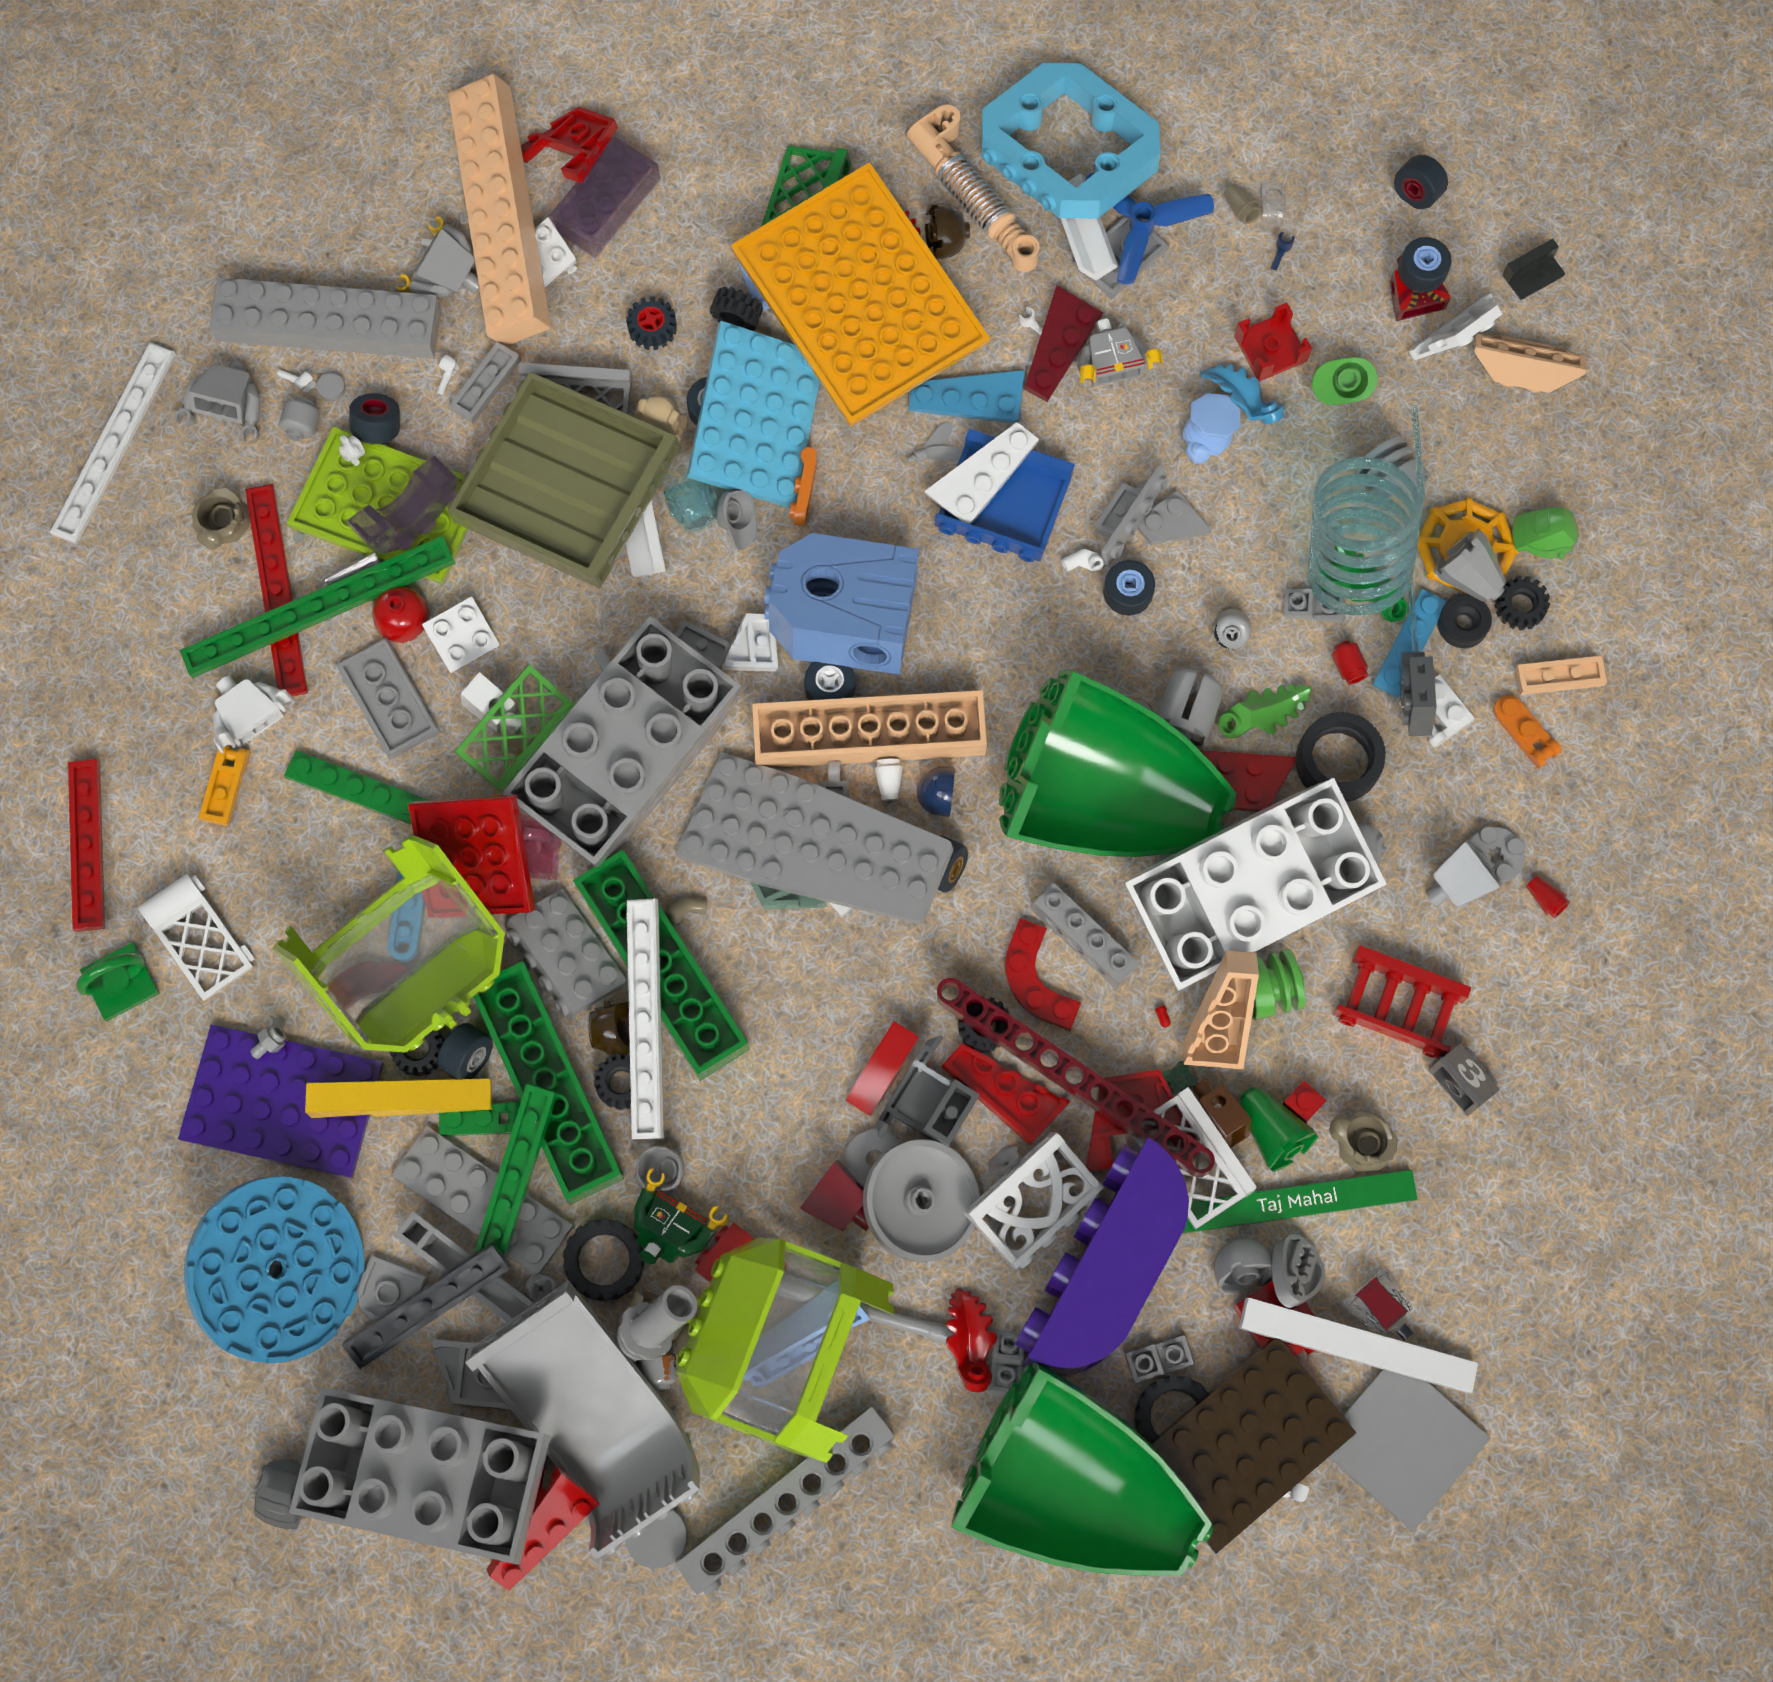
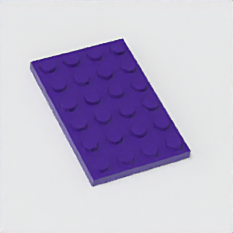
[178,1025,384,1179]

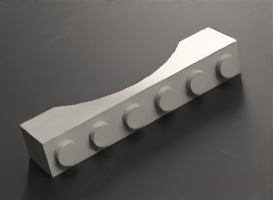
[394,1211,534,1322]

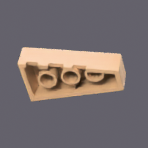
[1183,950,1259,1069]

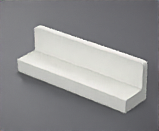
[1061,173,1118,280]
[626,501,666,577]

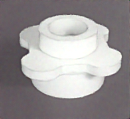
[339,435,365,466]

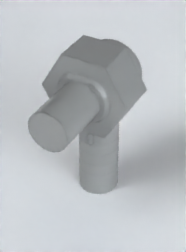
[250,1017,286,1059]

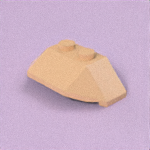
[1474,334,1586,393]

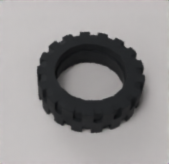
[563,1218,645,1301]
[1135,1375,1209,1443]

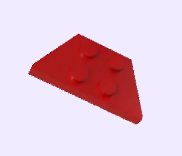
[1200,750,1296,812]

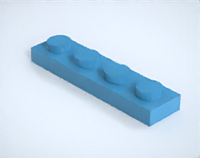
[1372,589,1448,698]

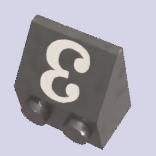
[1428,1044,1500,1116]

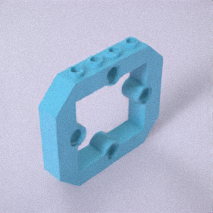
[981,63,1161,219]

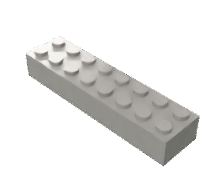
[209,277,442,359]

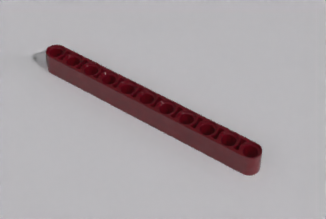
[937,978,1215,1178]

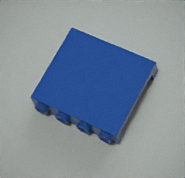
[935,429,1075,562]

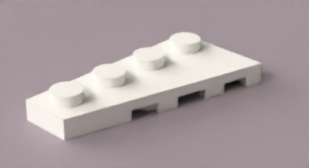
[924,422,1039,524]

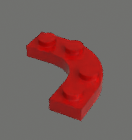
[1005,918,1081,1031]

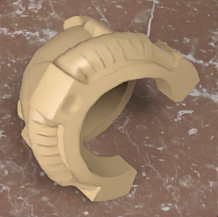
[634,396,688,442]

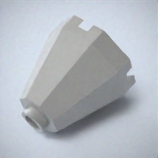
[1433,529,1506,601]

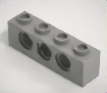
[1032,883,1139,990]

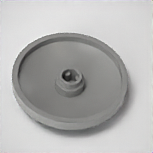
[863,1139,980,1262]

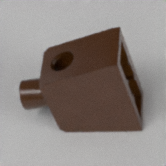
[1193,1079,1252,1149]

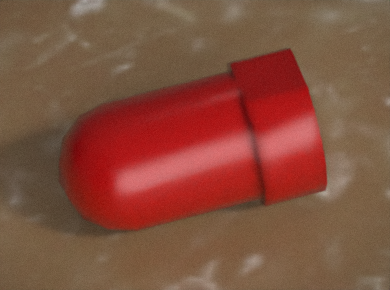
[1155,1006,1171,1028]

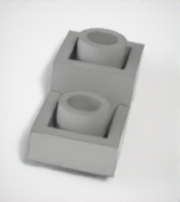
[1284,588,1346,623]
[988,1330,1024,1398]
[1125,1335,1196,1383]

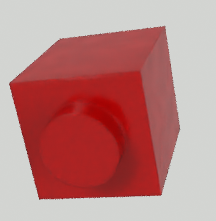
[1283,1081,1327,1123]

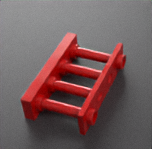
[1332,945,1472,1059]

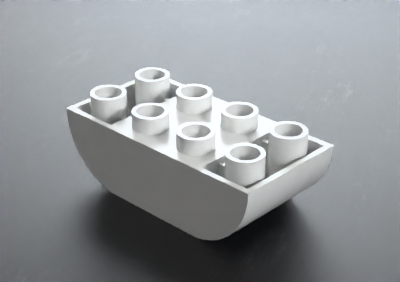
[1124,778,1386,991]

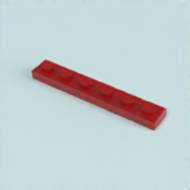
[68,759,105,932]

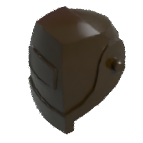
[589,1001,630,1054]

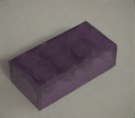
[549,136,661,259]

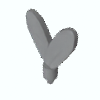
[907,422,963,462]

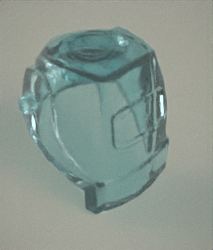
[664,479,717,533]

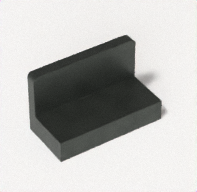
[1502,239,1565,300]

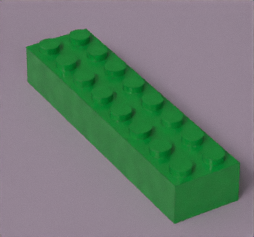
[573,849,750,1081]
[473,961,624,1205]

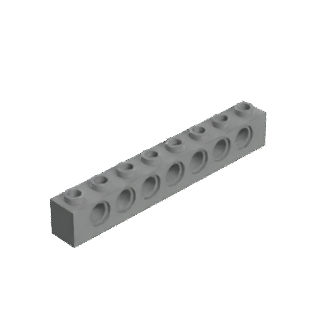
[674,1407,895,1596]

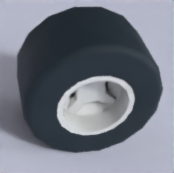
[804,662,856,700]

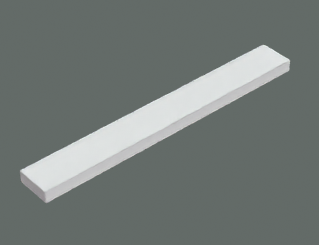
[50,342,176,544]
[627,899,664,1139]
[1239,1298,1478,1394]

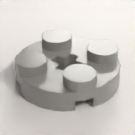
[1470,826,1525,883]

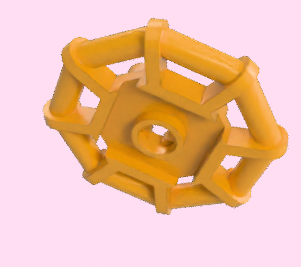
[1414,496,1520,595]

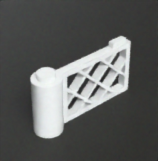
[138,873,255,1001]

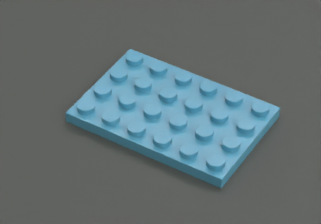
[686,321,820,508]

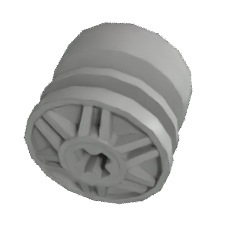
[1354,435,1430,510]

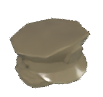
[192,487,250,550]
[1329,1111,1398,1173]

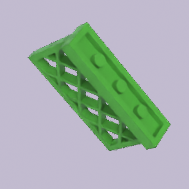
[454,664,577,796]

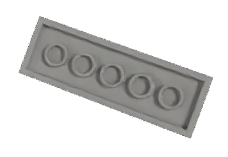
[391,1126,573,1274]

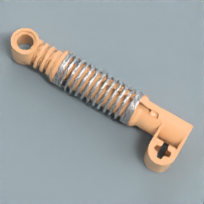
[907,104,1040,272]

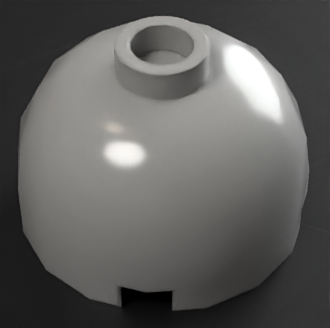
[1214,1237,1273,1293]

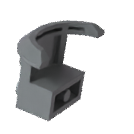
[876,1036,980,1147]

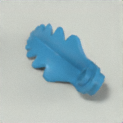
[1200,364,1285,424]

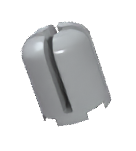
[1157,668,1223,750]

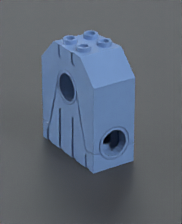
[764,533,919,675]

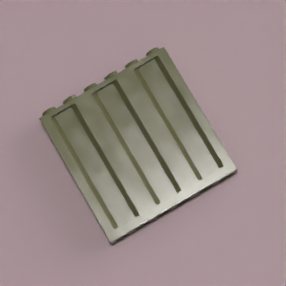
[447,372,681,589]

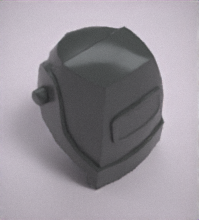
[254,1459,303,1529]

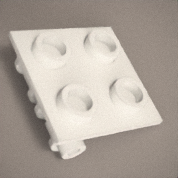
[535,217,577,287]
[422,596,500,673]

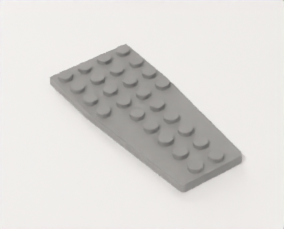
[676,752,954,924]

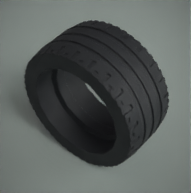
[1295,712,1386,802]

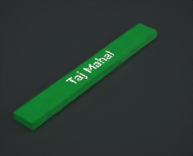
[1182,1170,1418,1234]

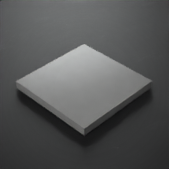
[1328,1369,1491,1532]

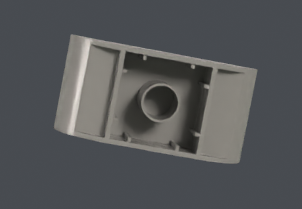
[502,616,741,867]
[289,1388,551,1565]

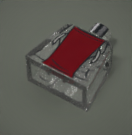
[1339,1266,1414,1342]

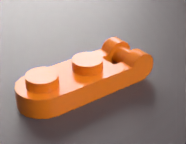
[789,447,817,527]
[1493,695,1562,769]

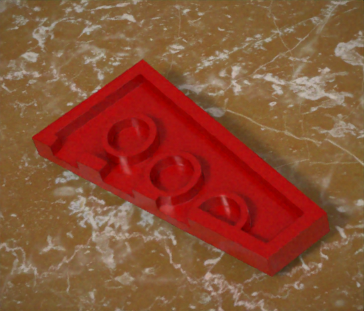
[942,1043,1070,1146]

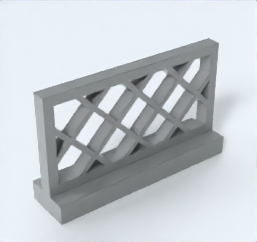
[519,362,633,415]

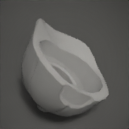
[716,489,757,550]

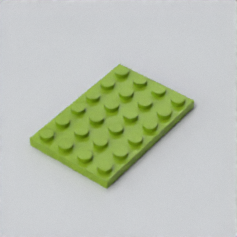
[287,427,468,585]

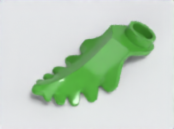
[1218,683,1312,738]

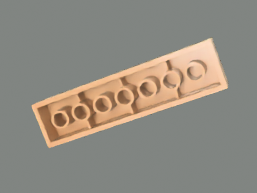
[752,690,987,768]

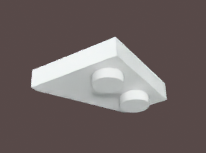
[722,613,778,671]

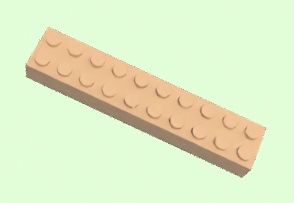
[448,73,551,346]

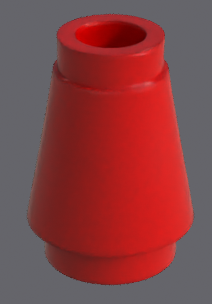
[1526,875,1570,918]

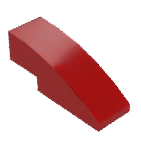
[846,1021,919,1117]

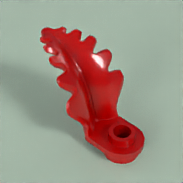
[946,1288,997,1393]

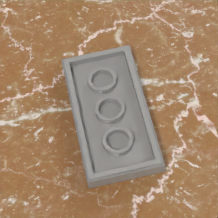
[335,638,440,760]

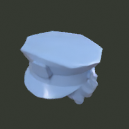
[1183,393,1241,464]

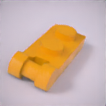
[198,745,250,826]

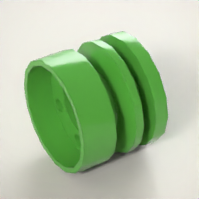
[1252,948,1306,1021]

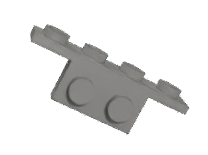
[1094,464,1168,567]

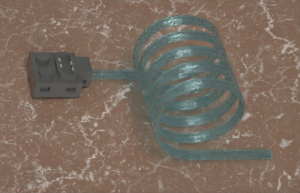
[1308,405,1437,736]

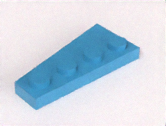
[908,370,1025,423]

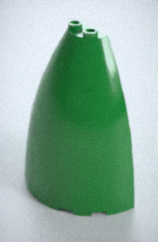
[999,669,1236,857]
[951,1363,1214,1576]

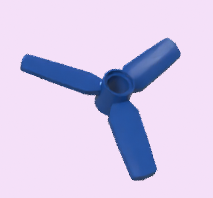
[1085,172,1214,284]

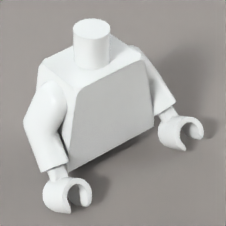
[213,676,295,754]

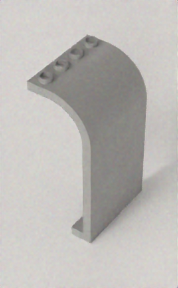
[465,1280,700,1560]

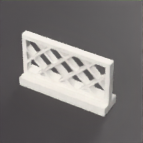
[1132,1087,1257,1230]

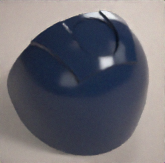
[917,767,955,817]

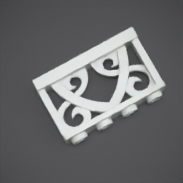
[963,1132,1104,1269]

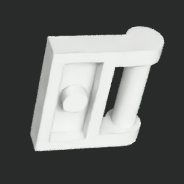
[1399,674,1475,748]

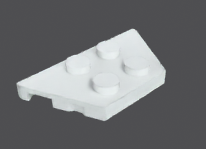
[1408,293,1502,360]

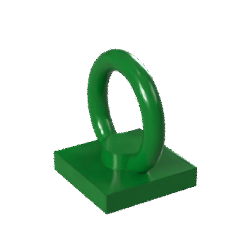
[76,942,160,1022]

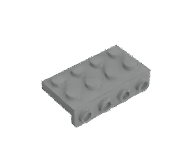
[505,888,628,1022]

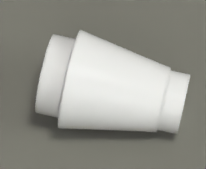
[874,759,903,801]

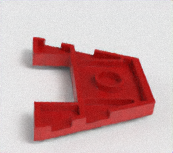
[521,107,618,183]
[1086,1069,1196,1171]

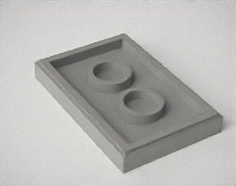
[1073,216,1169,300]

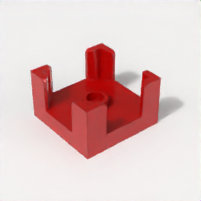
[1234,302,1312,382]

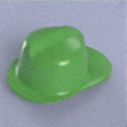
[1312,357,1378,405]

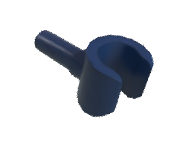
[1270,232,1295,271]

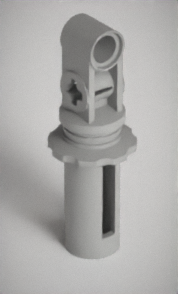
[613,1285,697,1363]

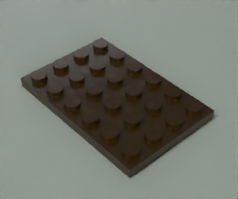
[1150,1338,1356,1554]

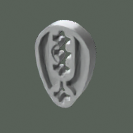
[1271,1234,1325,1308]

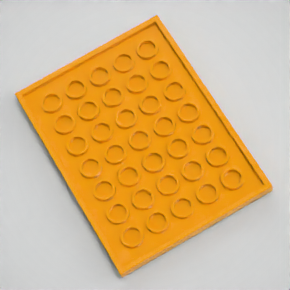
[730,162,990,427]

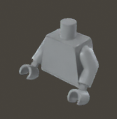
[174,361,260,443]

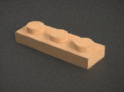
[1515,656,1607,695]

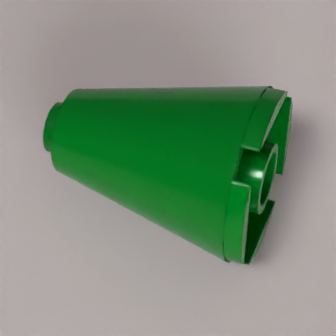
[1239,1087,1318,1172]

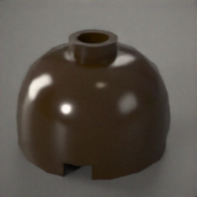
[925,203,970,259]

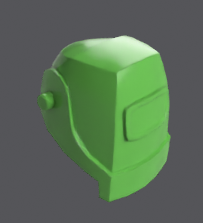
[1512,507,1579,559]

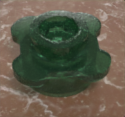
[1163,1061,1198,1096]

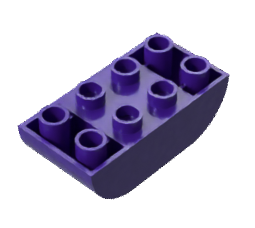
[1014,1137,1189,1376]

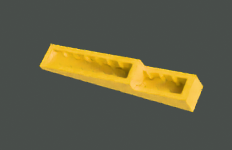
[305,1079,492,1118]

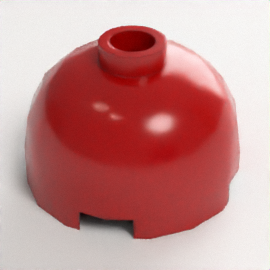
[372,586,430,643]

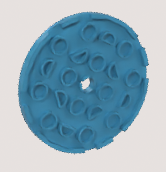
[184,1176,364,1363]

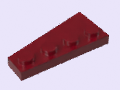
[1024,285,1103,402]

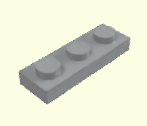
[449,342,521,423]

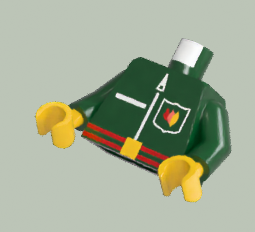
[633,1168,729,1264]

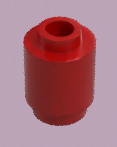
[1331,641,1369,685]

